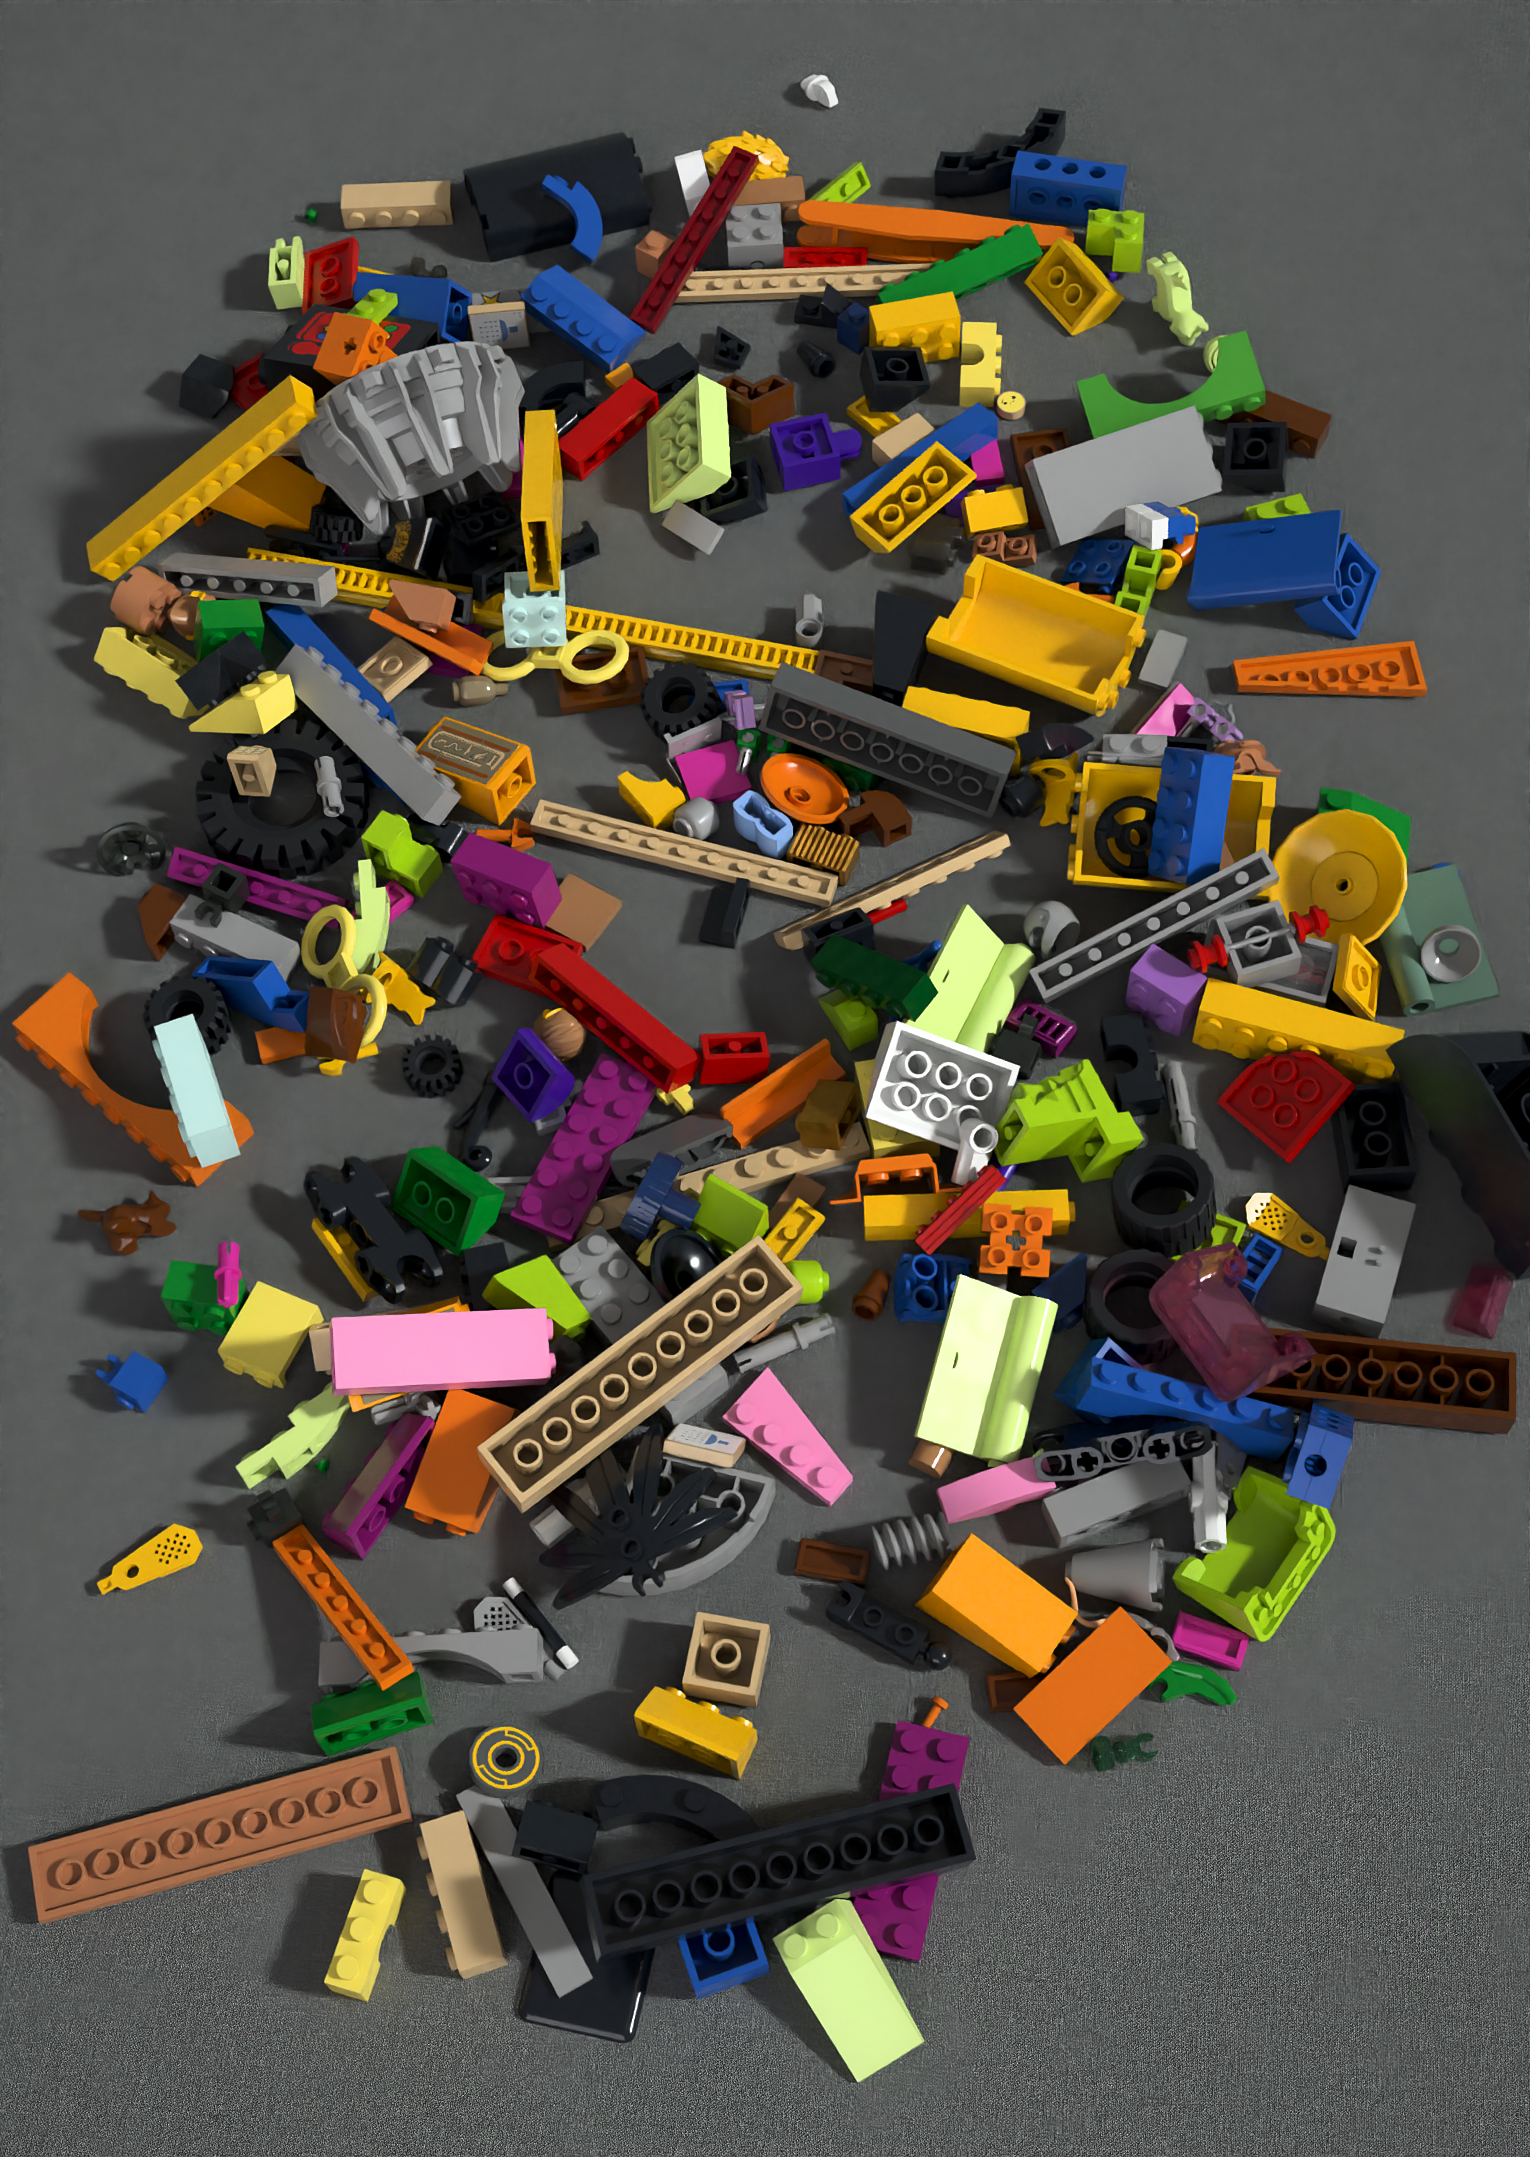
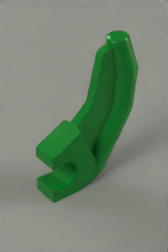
[1146,1661,1237,1706]

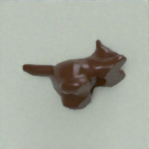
[78,1191,176,1255]

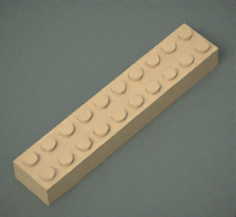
[477,1235,803,1514]

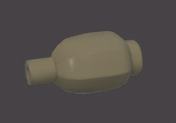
[451,676,508,706]

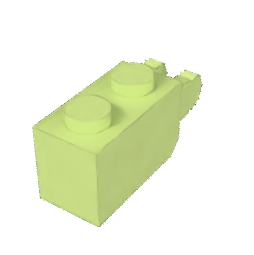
[268,236,305,310]

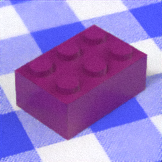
[450,832,562,929]

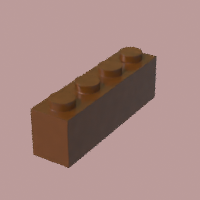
[1215,390,1333,459]

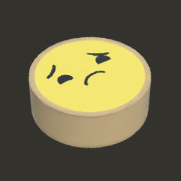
[996,391,1026,420]

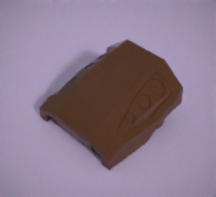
[304,986,366,1064]

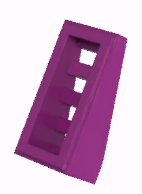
[1005,998,1077,1059]

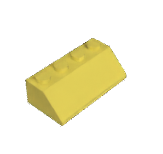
[93,627,210,719]

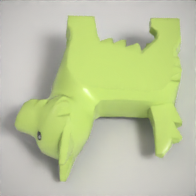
[1146,252,1208,346]

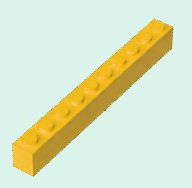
[86,375,318,582]

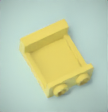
[217,1281,324,1389]

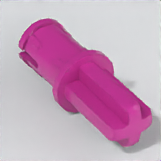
[214,1242,242,1308]

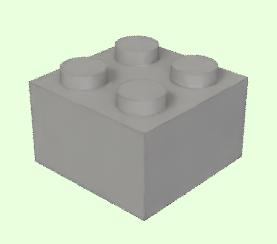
[726,203,784,270]

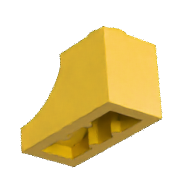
[617,771,686,831]

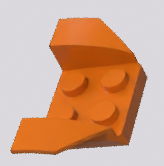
[829,1153,963,1205]

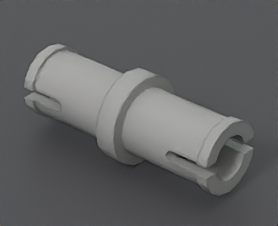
[314,756,344,817]

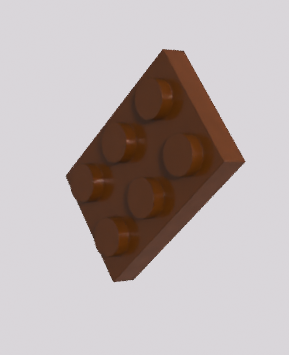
[555,646,648,715]

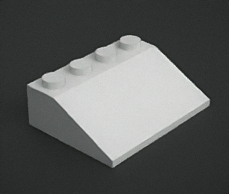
[864,1021,1020,1162]

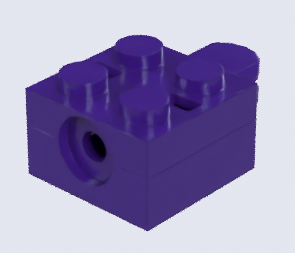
[769,412,862,491]

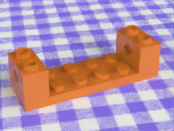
[313,312,398,386]

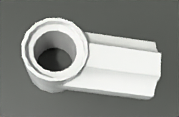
[951,1118,998,1186]

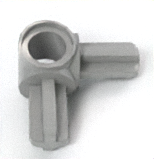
[371,1390,442,1425]

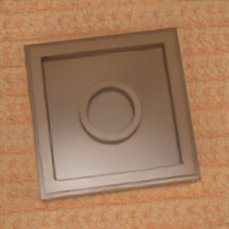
[544,873,622,953]

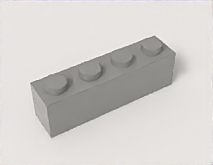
[169,894,302,983]
[1041,1460,1192,1549]

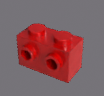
[697,1032,770,1085]

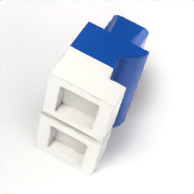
[1125,501,1196,550]

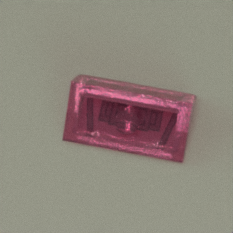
[1452,1265,1513,1339]

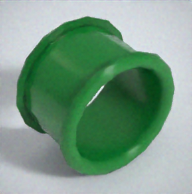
[304,208,318,223]

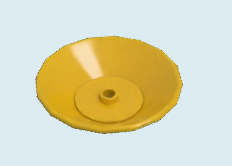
[1268,809,1407,946]

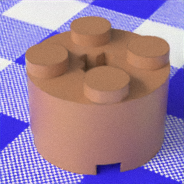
[110,566,181,637]

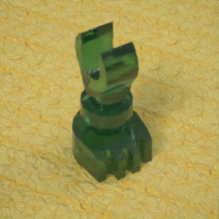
[1089,1733,1159,1772]

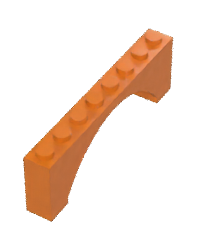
[12,972,254,1187]

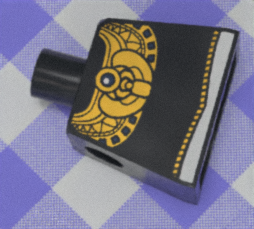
[380,517,451,581]

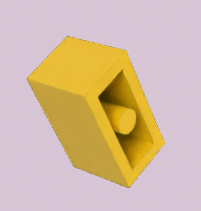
[960,484,1029,538]

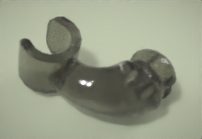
[410,257,448,279]

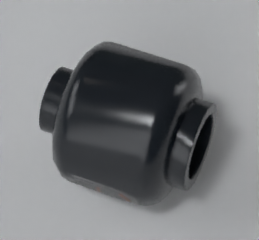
[999,772,1046,818]

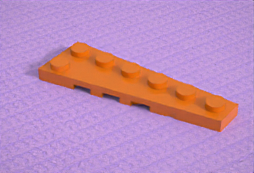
[1232,641,1427,697]

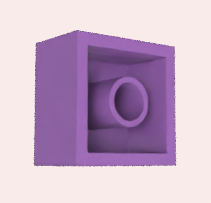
[1125,944,1208,1037]

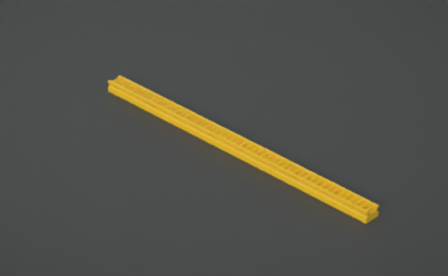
[247,547,820,680]

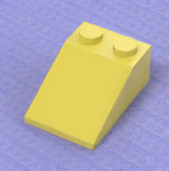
[189,671,298,734]

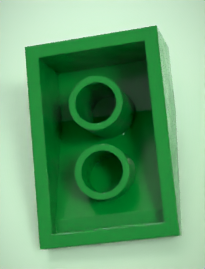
[1315,787,1411,863]

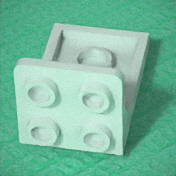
[502,570,567,648]

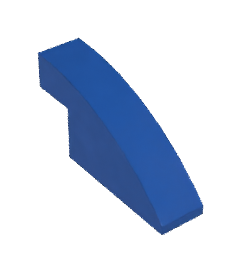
[191,956,310,1033]

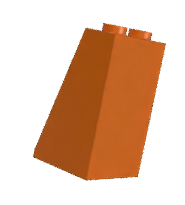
[405,1389,522,1537]

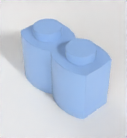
[733,790,793,860]

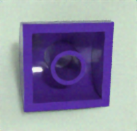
[491,1028,575,1122]

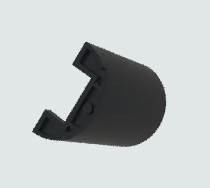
[463,132,652,263]

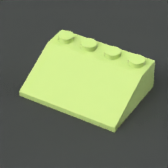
[647,373,731,514]

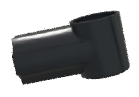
[555,392,597,439]
[406,813,468,864]

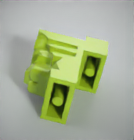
[993,1059,1144,1183]

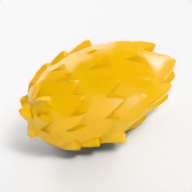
[702,130,790,180]

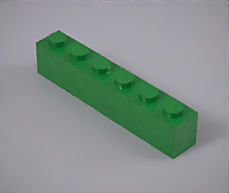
[875,224,1043,305]

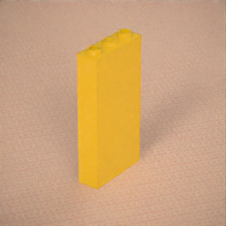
[521,410,563,592]

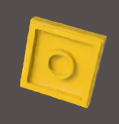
[1333,933,1382,1021]

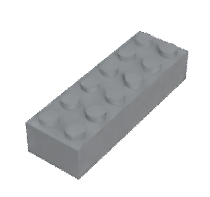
[551,1225,729,1429]

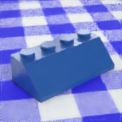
[520,265,646,374]

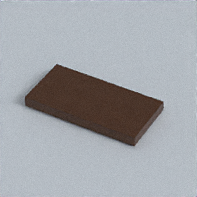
[1010,428,1071,531]

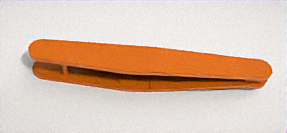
[797,200,1075,264]

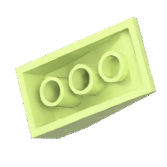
[773,1898,925,2082]

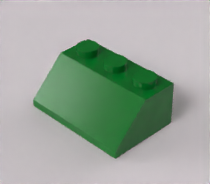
[390,1146,505,1257]
[311,1671,434,1757]

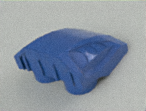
[894,1253,972,1323]

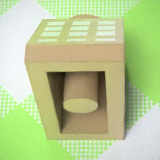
[227,745,277,797]

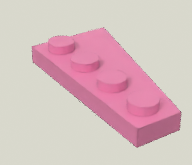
[722,1367,853,1507]

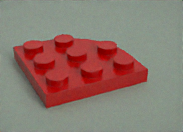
[1216,1051,1356,1164]

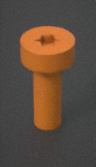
[921,1695,949,1728]

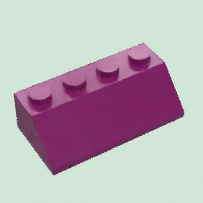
[322,1413,435,1561]

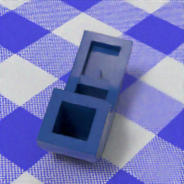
[540,174,603,265]

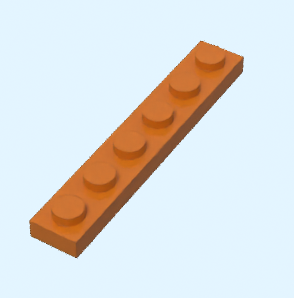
[272,1524,414,1691]

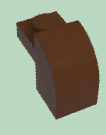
[838,790,912,847]

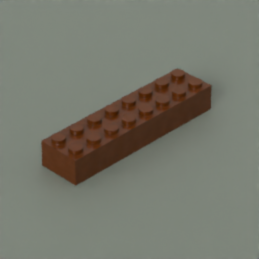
[1224,1324,1516,1434]

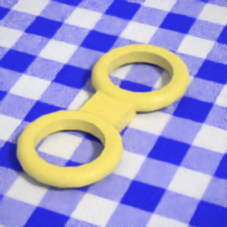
[480,629,629,685]
[301,904,387,1049]

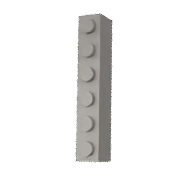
[158,553,338,607]

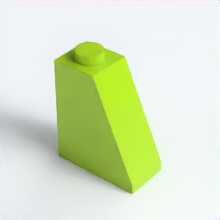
[482,1255,592,1348]

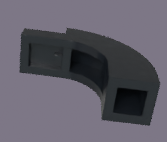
[519,361,586,437]

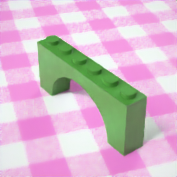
[1076,330,1266,439]

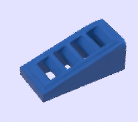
[1220,1233,1285,1306]

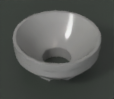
[1420,925,1482,982]

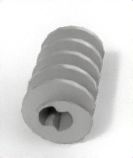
[871,1511,949,1570]

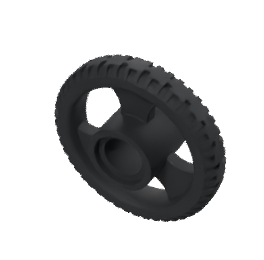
[1094,796,1157,879]

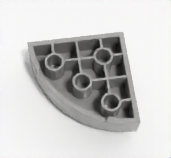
[599,1445,776,1596]

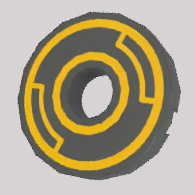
[468,1724,543,1798]

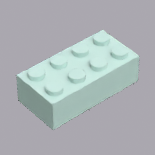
[152,1014,241,1168]

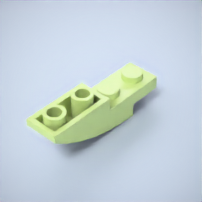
[351,859,390,975]
[235,1382,351,1489]

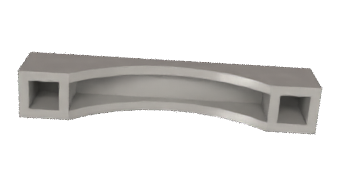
[318,1624,543,1695]

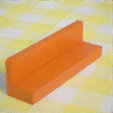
[368,594,494,676]
[720,1038,847,1150]

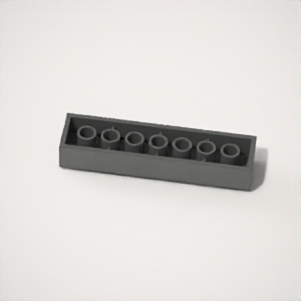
[759,662,1017,818]

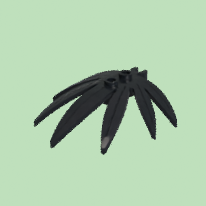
[539,1422,738,1610]

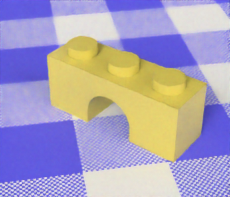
[959,322,1002,407]
[324,1869,407,2002]

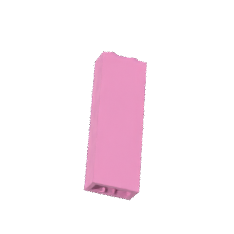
[329,1308,556,1396]

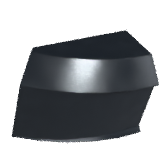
[694,454,769,521]

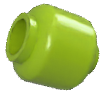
[784,1260,829,1305]

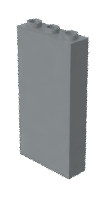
[1025,405,1222,550]

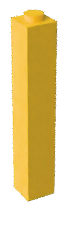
[864,1189,1075,1241]

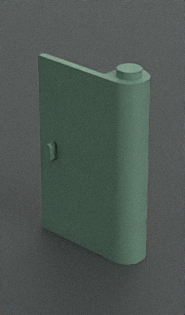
[1379,864,1499,1016]

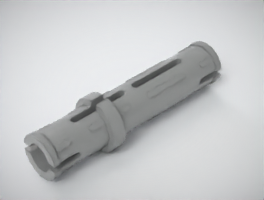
[1162,1062,1199,1154]
[732,1313,836,1374]

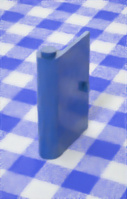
[1187,509,1342,611]

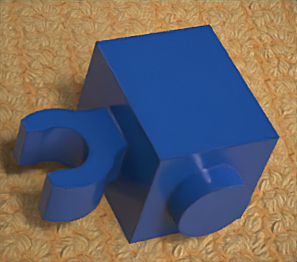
[96,1351,169,1413]

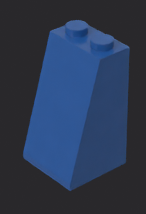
[352,272,472,344]

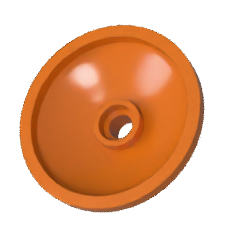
[760,753,849,824]

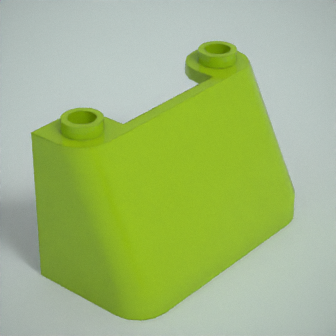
[1172,1466,1336,1642]

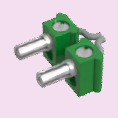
[736,726,793,775]

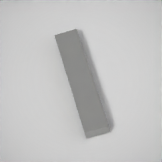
[456,1784,593,1998]

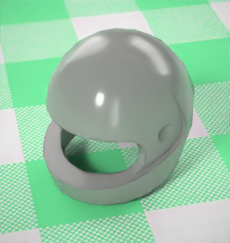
[1023,900,1080,961]

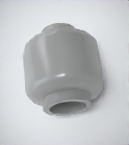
[673,797,719,840]

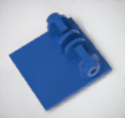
[1060,539,1136,595]

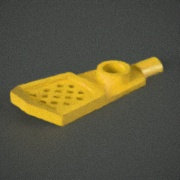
[1245,1193,1339,1260]
[97,1523,203,1595]

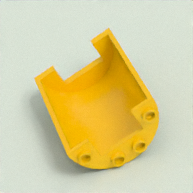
[926,554,1147,717]
[1067,762,1276,901]

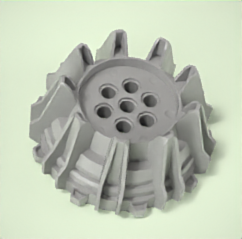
[296,341,525,536]

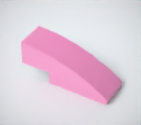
[936,1457,1056,1524]

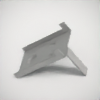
[663,717,722,788]

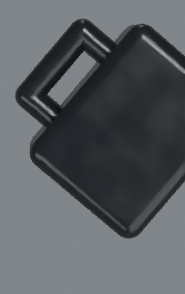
[518,1869,656,2044]

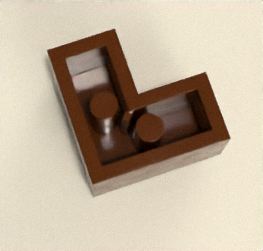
[716,374,794,435]

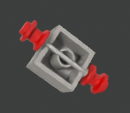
[1187,900,1330,988]

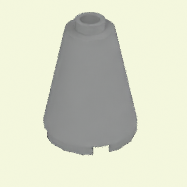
[1065,1538,1166,1612]

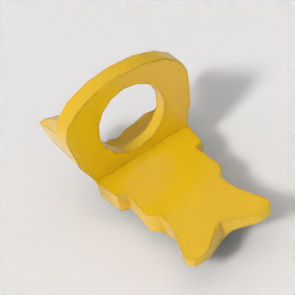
[1029,751,1079,827]
[357,951,436,1025]

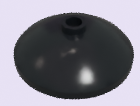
[650,1228,724,1305]

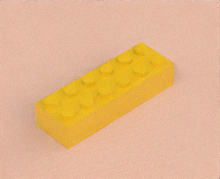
[1192,977,1405,1084]

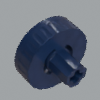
[619,1150,701,1241]

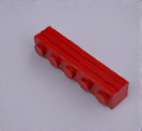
[915,1164,1007,1255]

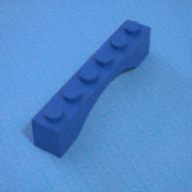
[1076,1356,1294,1461]

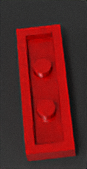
[783,247,867,269]

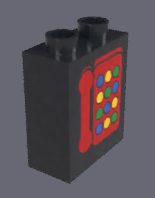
[258,304,441,403]

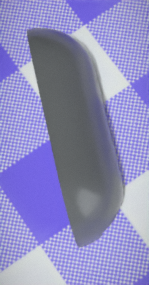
[610,1114,733,1191]

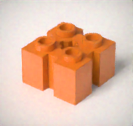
[977,1203,1053,1279]

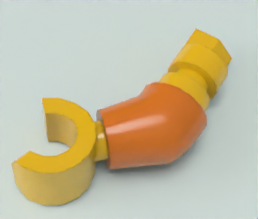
[1155,506,1199,590]

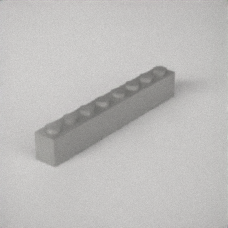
[275,644,462,826]
[1029,848,1280,1004]

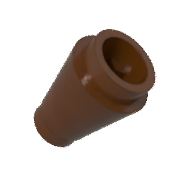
[852,1269,892,1321]

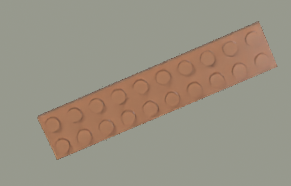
[28,1746,412,1924]

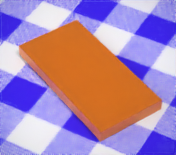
[1013,1606,1173,1765]

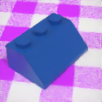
[1293,533,1381,640]

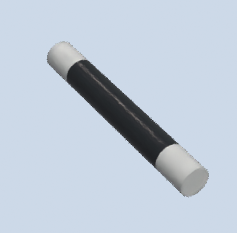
[503,1577,579,1669]

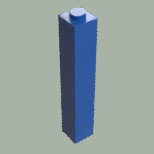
[842,402,998,517]
[266,603,397,727]

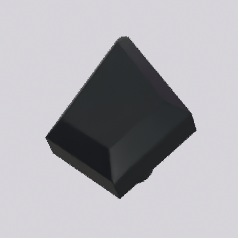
[714,326,751,370]

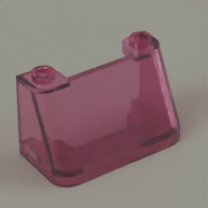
[1149,1242,1317,1402]

